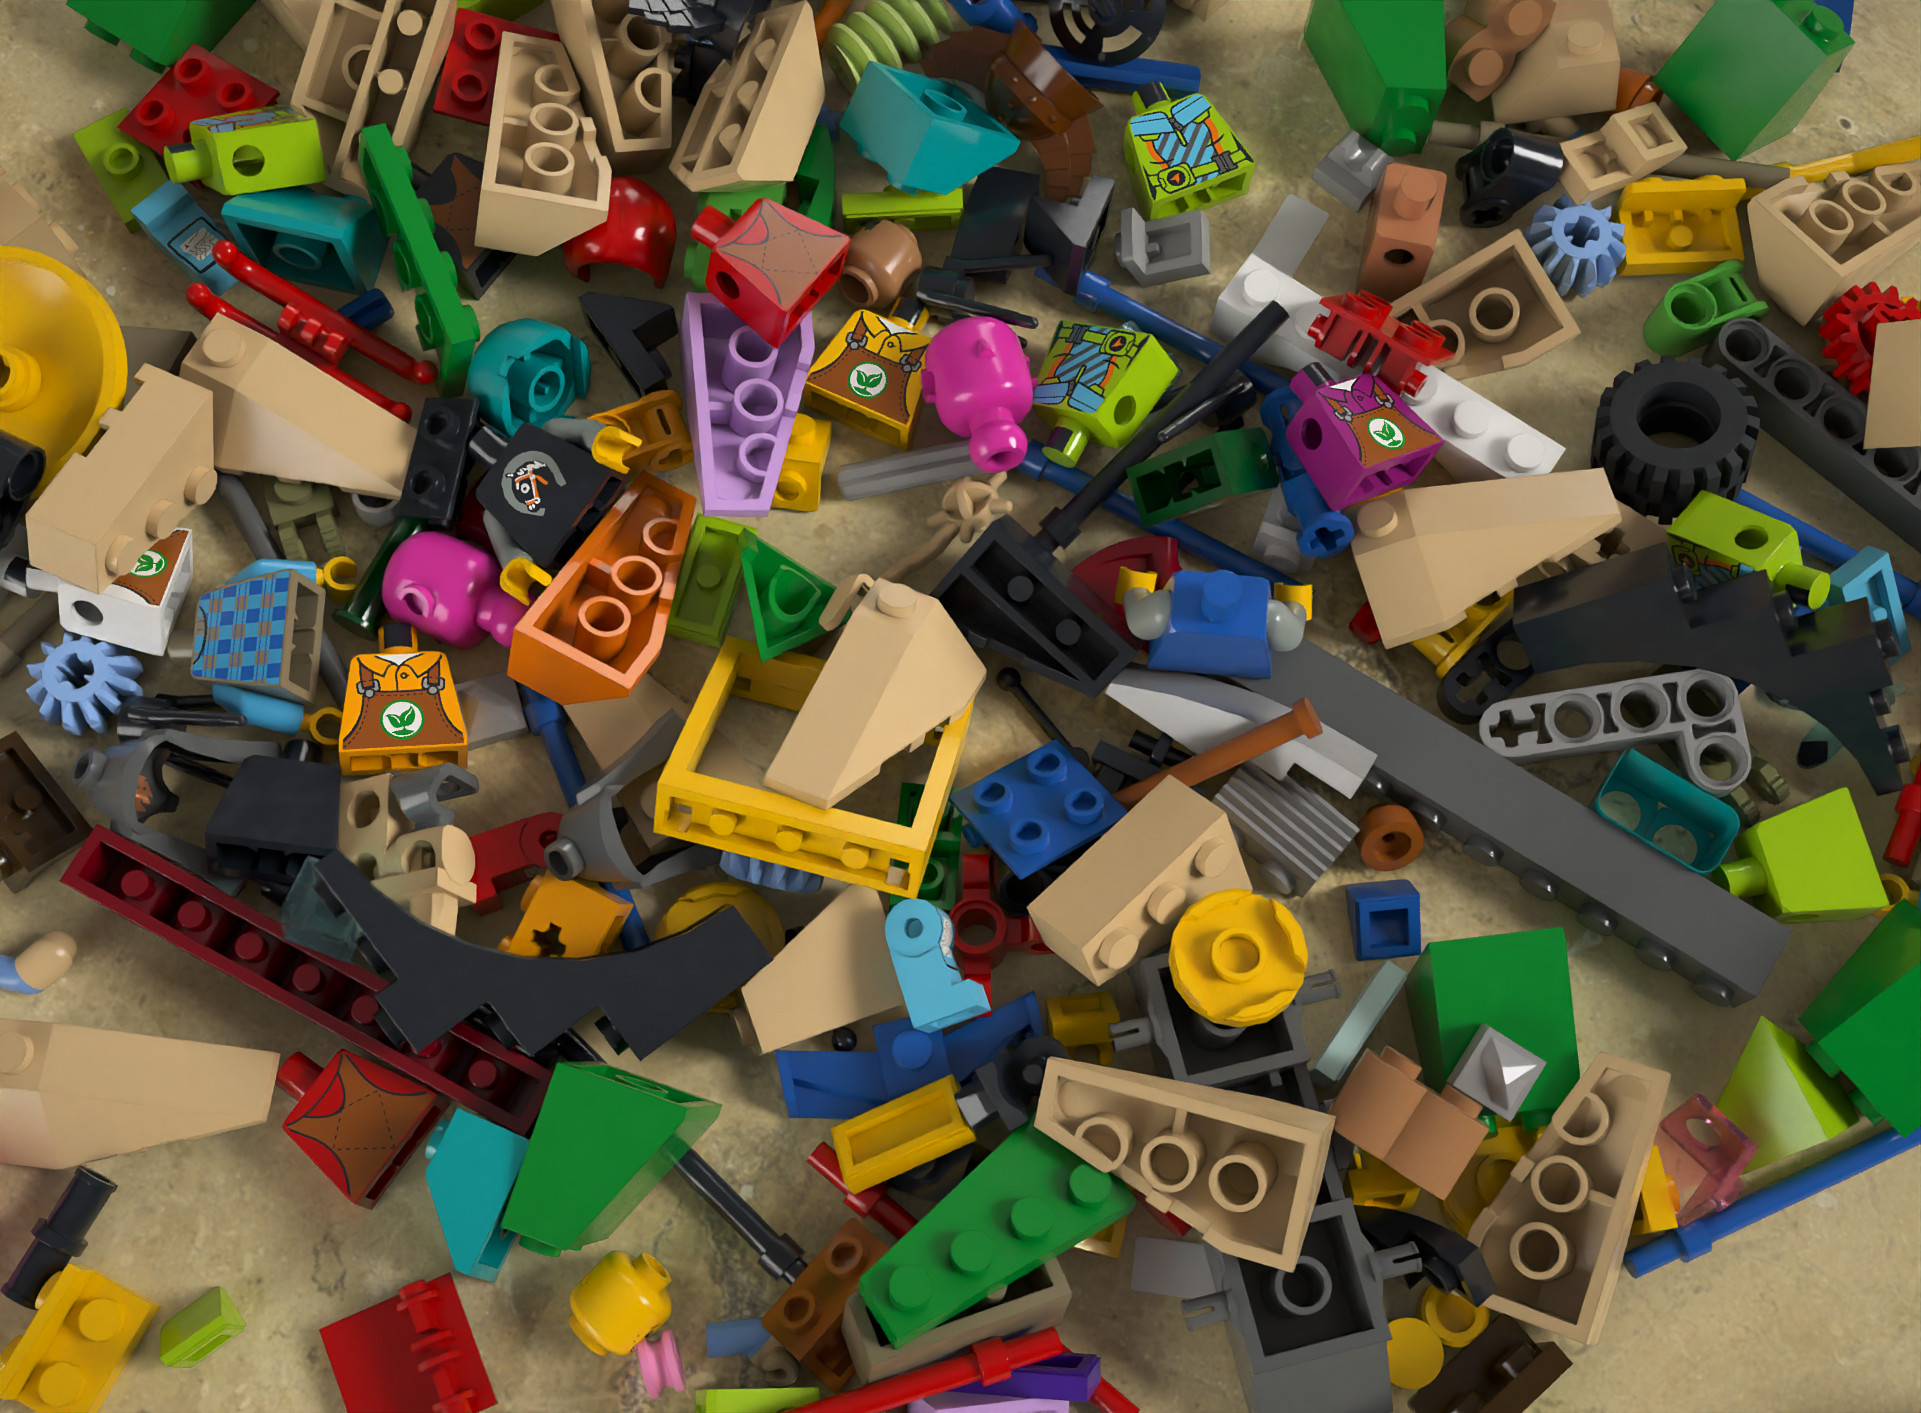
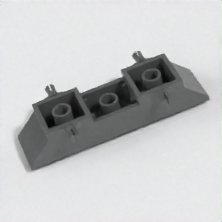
[1108,941,1422,1413]

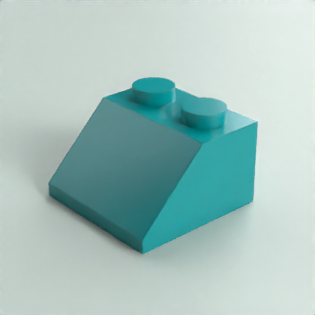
[839,60,1021,195]
[220,185,391,296]
[425,1108,530,1283]

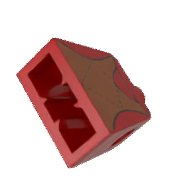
[691,198,851,349]
[275,1048,451,1210]

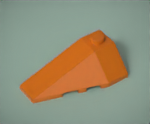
[506,470,697,705]

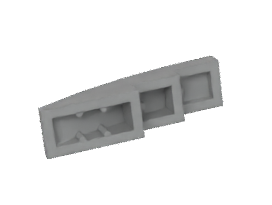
[1105,662,1378,799]

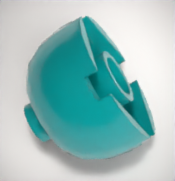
[467,318,591,439]

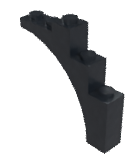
[1513,542,1910,796]
[311,848,774,1061]

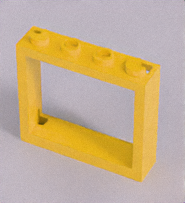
[653,635,975,900]

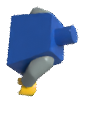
[1114,567,1313,680]

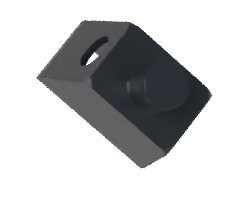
[204,739,341,887]

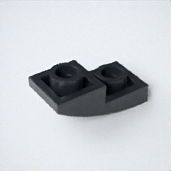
[951,166,1040,284]
[1353,1205,1497,1308]

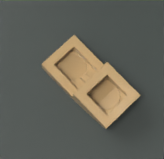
[1558,101,1688,206]

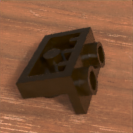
[0,731,93,894]
[1407,1313,1573,1413]

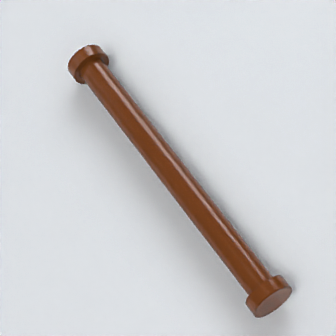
[1111,697,1323,812]

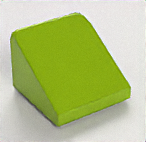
[160,1286,246,1368]

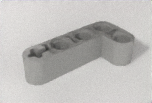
[1476,669,1751,799]

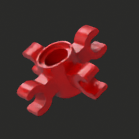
[949,854,1055,1018]

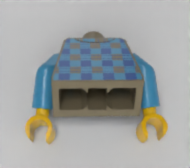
[168,556,357,751]

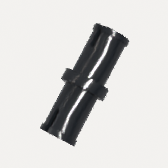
[0,1166,118,1311]

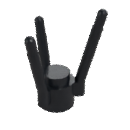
[916,254,1053,349]
[1149,369,1257,492]
[117,693,248,789]

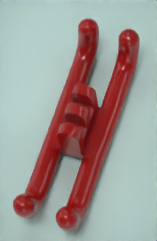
[185,240,438,424]

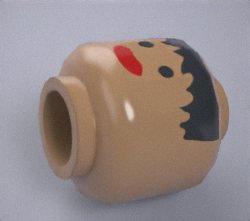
[836,218,922,309]

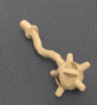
[810,471,1013,660]

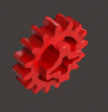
[1818,282,1921,396]

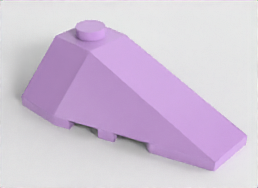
[679,292,815,517]

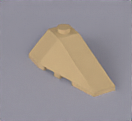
[1747,161,1921,327]
[1389,228,1581,381]
[179,312,417,500]
[1342,468,1622,649]
[562,672,763,855]
[0,1018,281,1171]
[1451,1051,1671,1345]
[1034,1056,1336,1273]

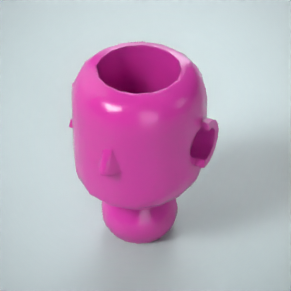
[920,316,1038,473]
[382,531,538,650]

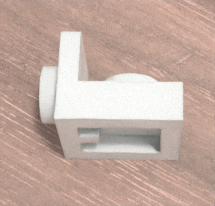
[1250,483,1316,574]

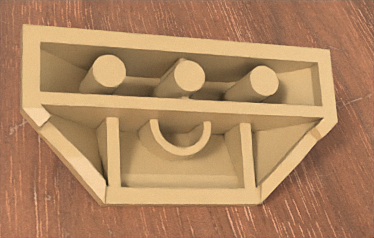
[290,0,457,205]
[669,0,826,192]

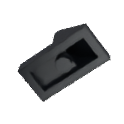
[1023,174,1116,297]
[578,291,679,412]

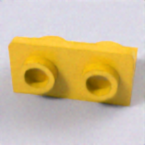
[0,1263,161,1413]

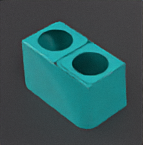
[1588,747,1740,877]

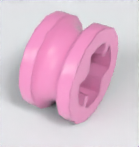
[636,1328,686,1400]

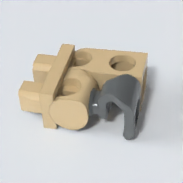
[339,762,479,946]

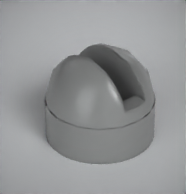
[352,493,400,528]

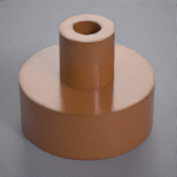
[1354,804,1424,871]

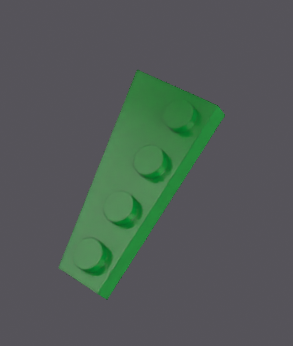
[358,123,480,398]
[857,1110,1137,1350]

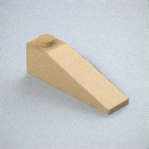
[1490,0,1621,124]
[474,31,612,256]
[763,578,987,811]

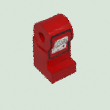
[469,812,563,917]

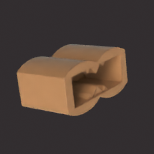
[1445,0,1556,102]
[1326,1045,1489,1200]

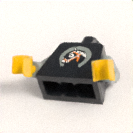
[468,418,642,606]

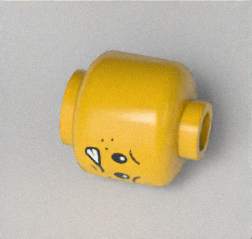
[568,1250,673,1357]

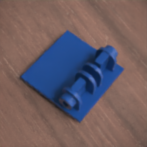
[948,739,1128,880]

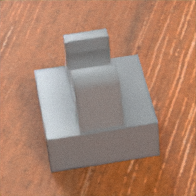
[1312,128,1397,213]

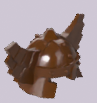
[919,18,1104,203]

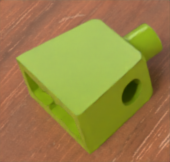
[1712,787,1890,924]

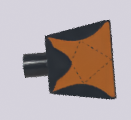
[410,152,518,301]

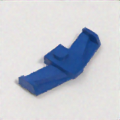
[775,990,1045,1119]

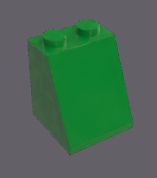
[66,0,257,75]
[1304,0,1447,157]
[1652,0,1856,161]
[1798,898,1921,1138]
[1404,927,1580,1141]
[500,1061,722,1257]

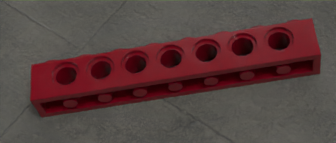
[59,824,554,1140]

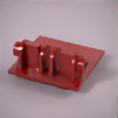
[433,7,560,127]
[117,43,281,191]
[1307,290,1455,398]
[319,1272,498,1413]

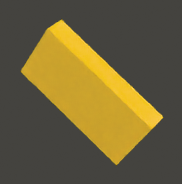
[830,1074,978,1195]

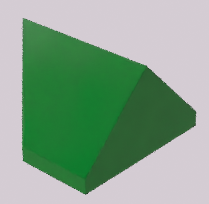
[737,528,853,663]

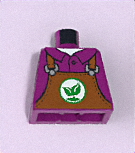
[1286,362,1444,512]

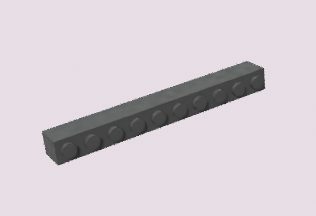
[1189,637,1793,1008]

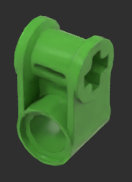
[1643,259,1771,357]

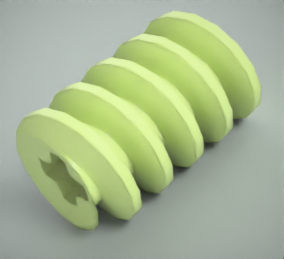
[823,0,954,95]

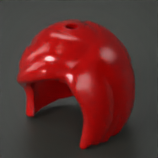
[562,176,677,289]

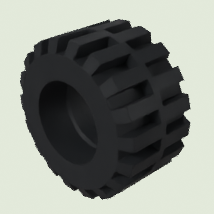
[1590,355,1760,525]

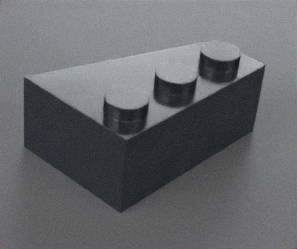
[928,513,1147,699]

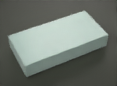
[1308,959,1407,1090]

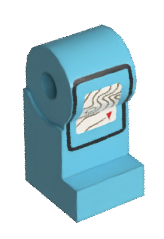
[130,179,242,297]
[884,898,991,1033]

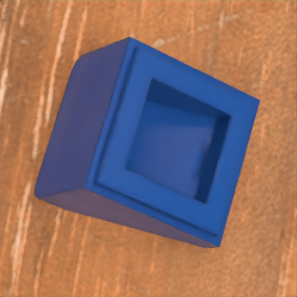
[1346,879,1421,961]

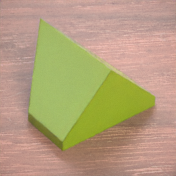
[1708,1015,1860,1175]

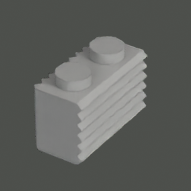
[1210,760,1360,898]

